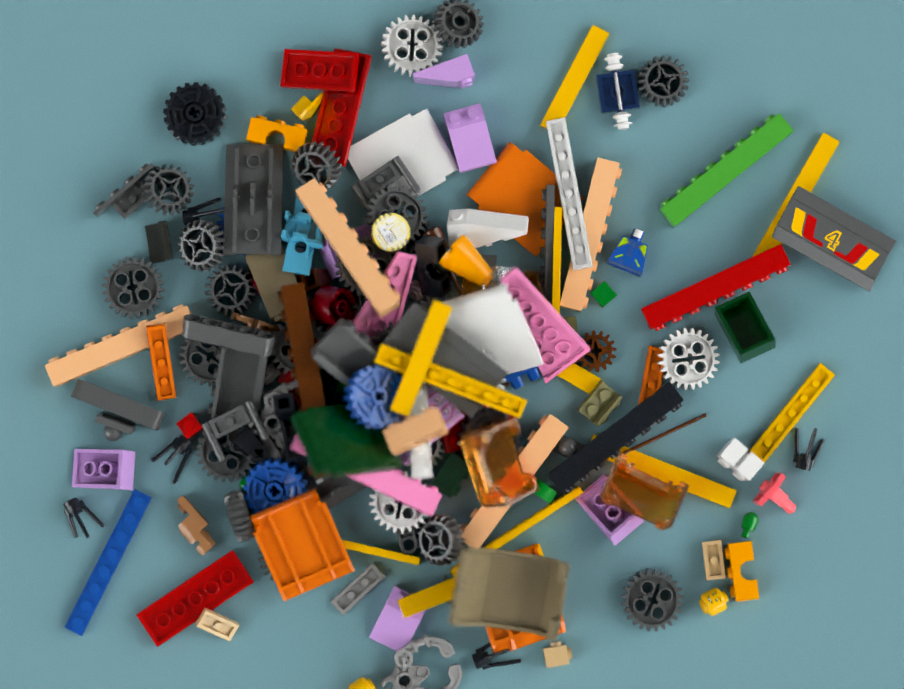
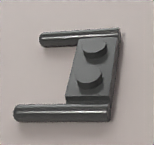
[351,156,421,212]
[202,400,269,462]

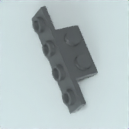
[93,163,155,219]

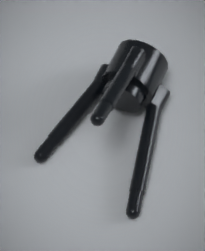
[182,197,223,228]
[793,428,824,471]
[152,435,193,484]
[63,497,104,538]
[472,642,521,670]

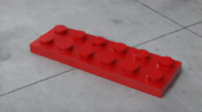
[312,48,372,167]
[136,550,254,647]

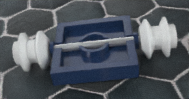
[596,53,640,130]

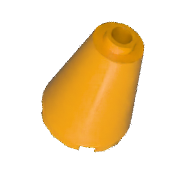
[439,235,493,287]

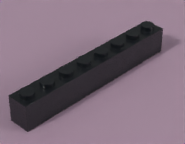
[546,382,684,494]

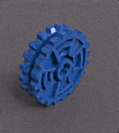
[344,364,404,429]
[243,457,308,514]

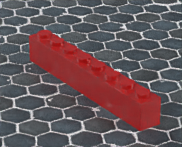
[641,244,791,331]

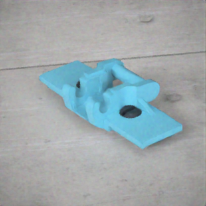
[281,187,323,276]

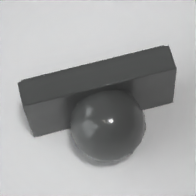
[95,412,137,441]
[552,435,585,459]

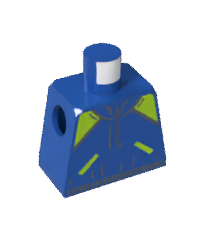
[606,228,648,277]

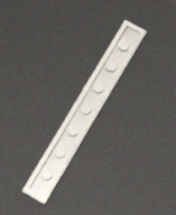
[546,117,593,271]

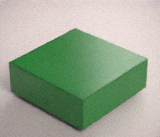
[590,281,617,308]

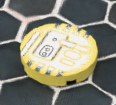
[371,213,410,252]

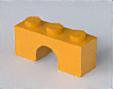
[246,115,308,152]
[724,541,759,602]

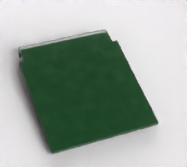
[290,404,403,478]

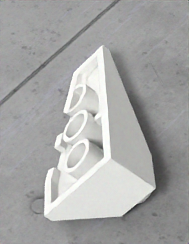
[447,209,529,250]

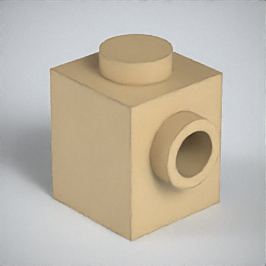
[543,641,572,668]

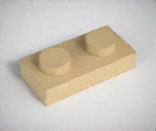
[701,540,726,581]
[195,608,239,641]

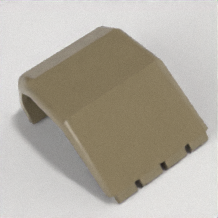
[449,547,570,641]

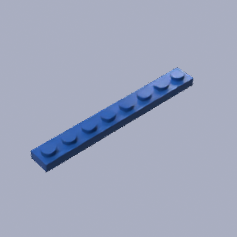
[65,489,152,636]

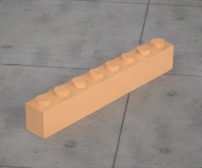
[560,157,622,312]
[295,178,401,318]
[45,304,192,387]
[459,414,569,548]

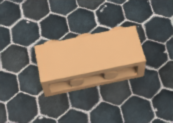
[383,407,449,456]

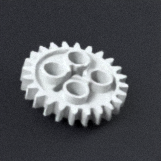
[381,15,443,77]
[657,328,720,390]
[369,471,427,533]

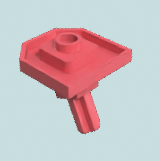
[752,472,796,514]

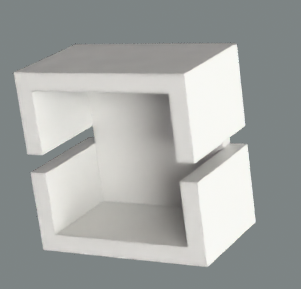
[716,438,764,481]

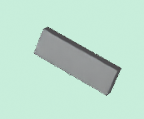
[330,563,386,615]

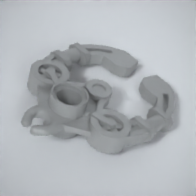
[248,379,325,449]
[381,634,463,689]

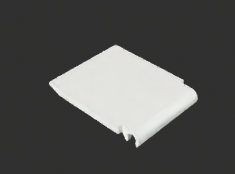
[348,109,459,206]
[441,284,543,374]

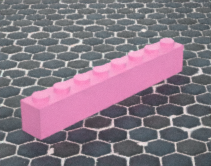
[290,434,442,516]

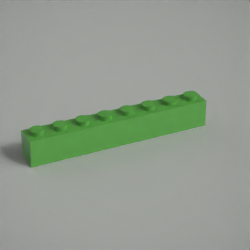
[659,113,794,228]

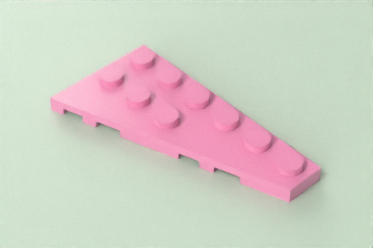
[353,251,417,342]
[501,266,590,384]

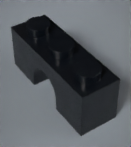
[415,235,451,298]

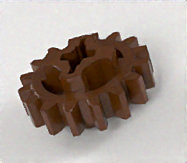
[577,330,617,372]

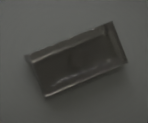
[145,220,174,263]

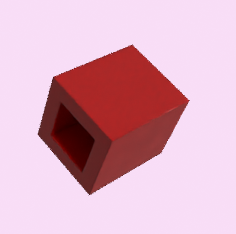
[176,412,203,439]

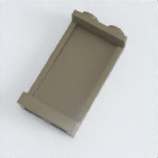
[245,245,297,323]

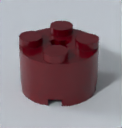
[309,285,355,326]

